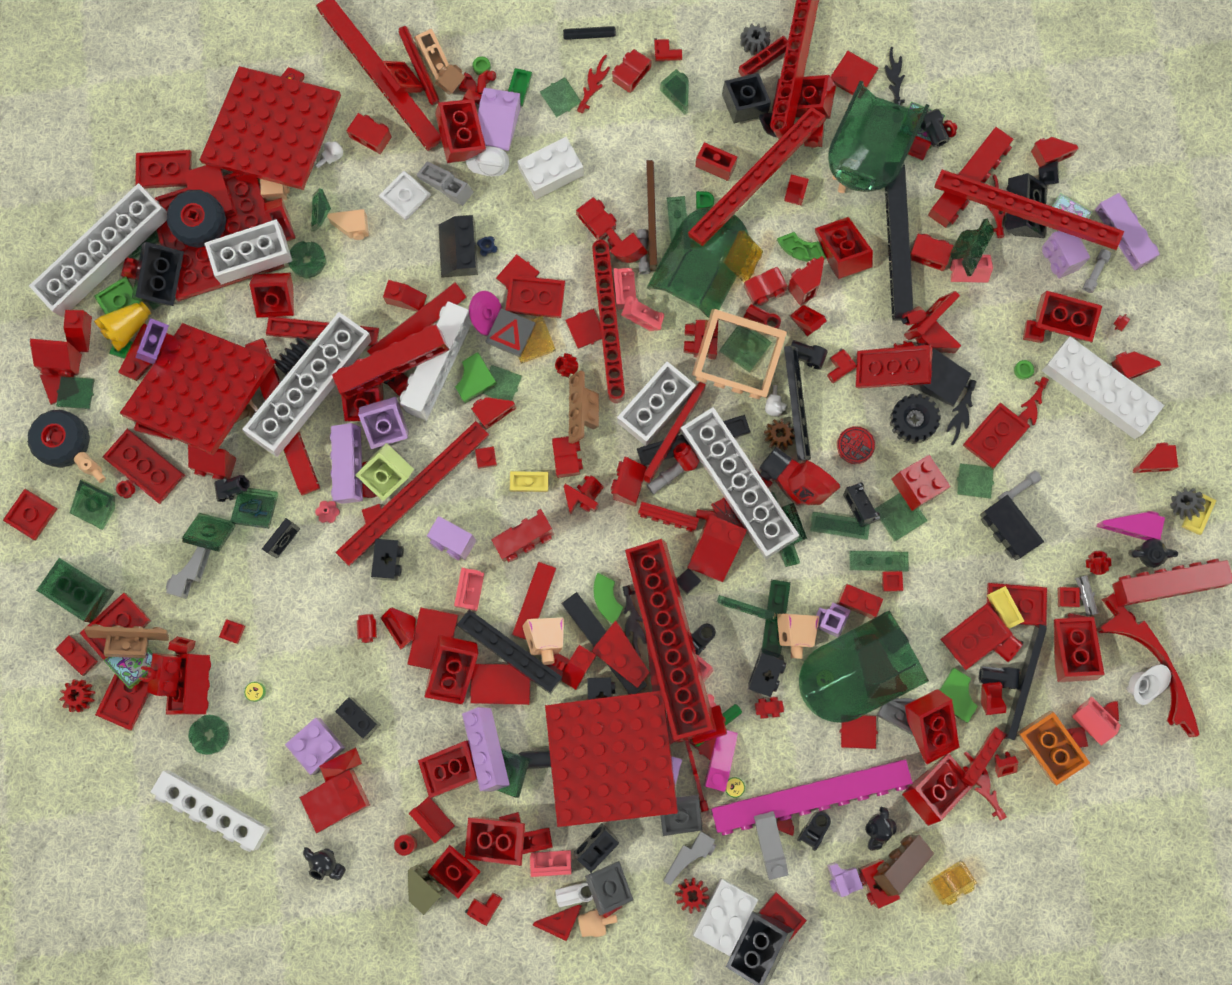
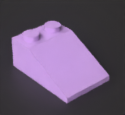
[478,88,521,151]

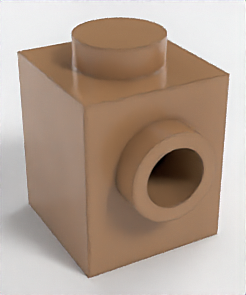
[435,64,465,95]

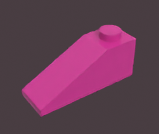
[1097,511,1165,541]
[704,730,738,792]

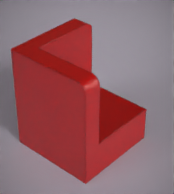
[784,174,809,206]
[981,682,1007,715]

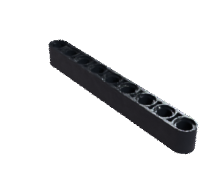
[884,163,914,321]

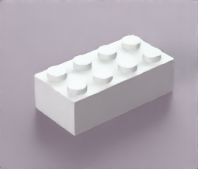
[205,219,292,284]
[617,362,696,446]

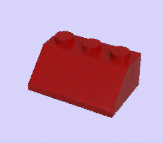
[435,99,486,163]
[1036,291,1102,343]
[166,654,211,715]

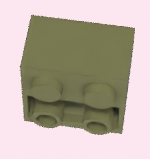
[408,865,446,915]

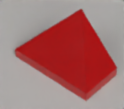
[380,607,416,650]
[319,747,362,782]

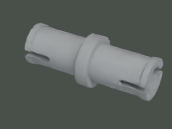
[647,462,684,494]
[1075,575,1099,616]

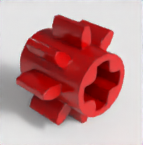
[555,353,578,378]
[1086,551,1112,575]

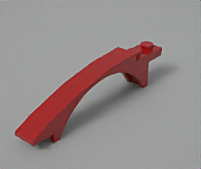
[1096,593,1200,737]

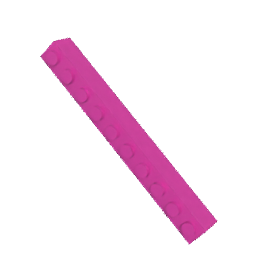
[711,760,913,836]

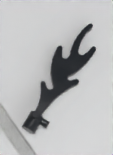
[884,47,905,109]
[946,379,977,445]
[622,585,647,657]

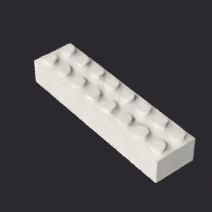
[29,183,167,317]
[242,312,371,457]
[681,407,799,559]

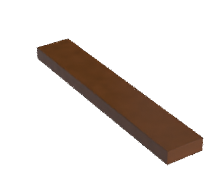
[646,160,657,271]

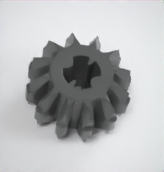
[740,23,771,56]
[1170,487,1206,520]

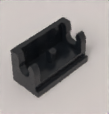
[843,482,880,527]

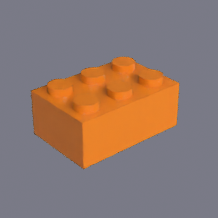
[1017,711,1090,786]

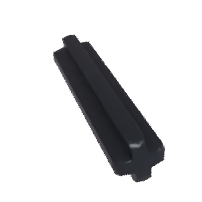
[563,26,616,40]

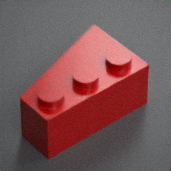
[491,509,554,563]

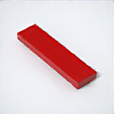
[512,562,557,640]

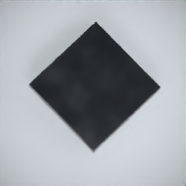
[262,518,300,558]

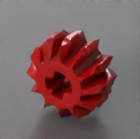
[59,679,96,713]
[675,877,710,914]

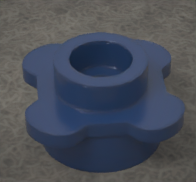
[477,236,498,256]

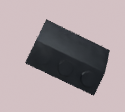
[1005,173,1047,238]
[438,215,478,278]
[131,242,184,306]
[980,494,1044,561]
[726,911,794,985]

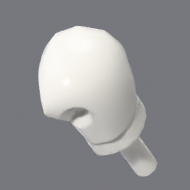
[316,141,343,168]
[765,385,787,416]

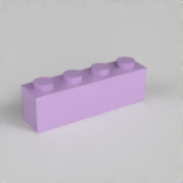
[1095,193,1160,270]
[330,423,363,504]
[462,707,510,791]

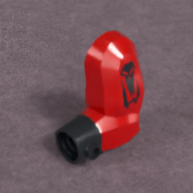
[759,447,841,506]

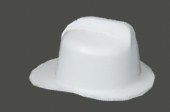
[466,146,509,177]
[1126,664,1171,705]

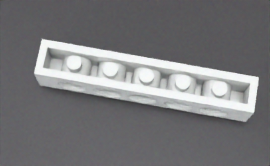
[151,770,270,852]

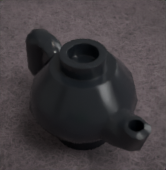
[1129,538,1178,568]
[865,807,897,851]
[303,847,346,881]

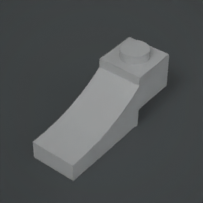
[417,161,474,206]
[166,541,212,599]
[754,811,789,880]
[663,831,716,886]

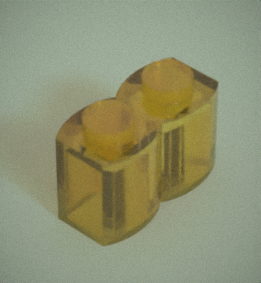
[927,860,977,906]

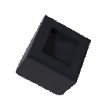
[1038,161,1060,185]
[676,568,702,595]

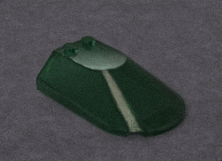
[828,80,930,192]
[647,207,750,318]
[799,610,929,723]

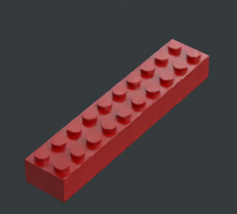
[625,538,717,742]

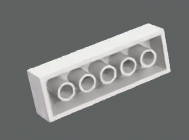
[400,302,472,421]
[1042,336,1165,439]

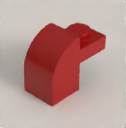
[606,228,648,263]

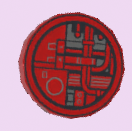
[837,426,875,464]

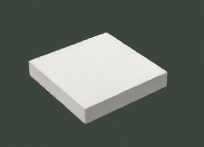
[379,171,431,221]

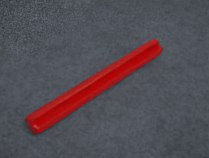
[398,26,439,105]

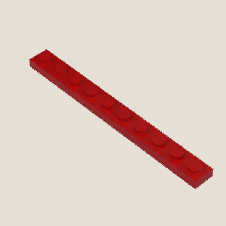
[688,107,826,246]
[934,169,1125,250]
[335,421,489,567]

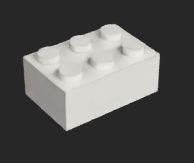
[517,137,584,200]
[693,878,758,956]

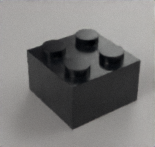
[722,73,771,124]

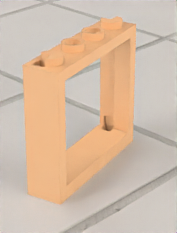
[692,309,787,400]

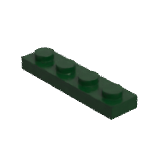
[761,579,791,654]

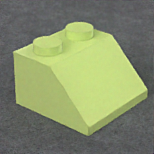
[355,443,414,501]

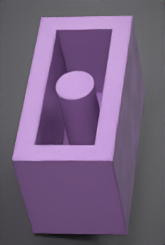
[135,318,169,364]

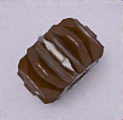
[764,418,795,450]

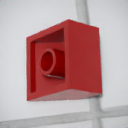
[249,272,294,318]
[30,338,82,377]
[341,382,384,421]
[188,445,237,480]
[428,845,481,899]

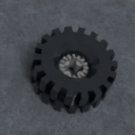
[890,394,941,444]

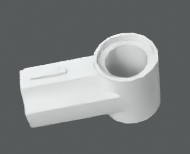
[555,881,593,907]

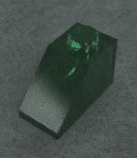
[660,69,689,115]

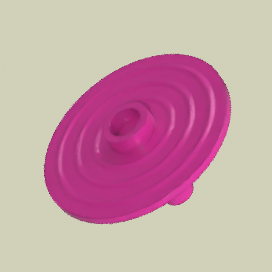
[469,291,502,336]

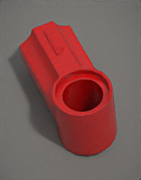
[743,304,781,329]

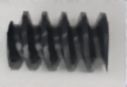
[274,337,310,375]

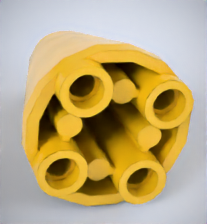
[94,301,151,351]

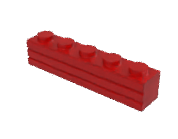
[738,35,788,77]
[638,502,699,532]
[961,727,1006,787]

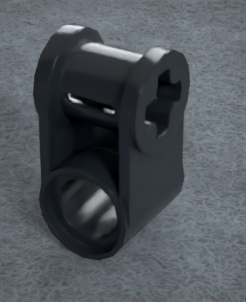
[691,623,716,655]
[797,811,831,851]

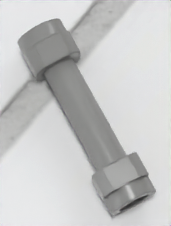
[637,229,650,275]
[1082,249,1111,293]
[998,470,1042,501]

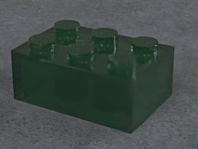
[36,558,115,623]

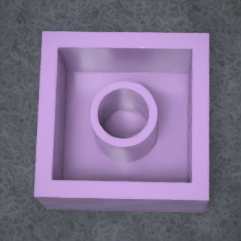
[1042,231,1090,279]
[358,397,408,449]
[427,516,477,561]
[285,718,345,775]

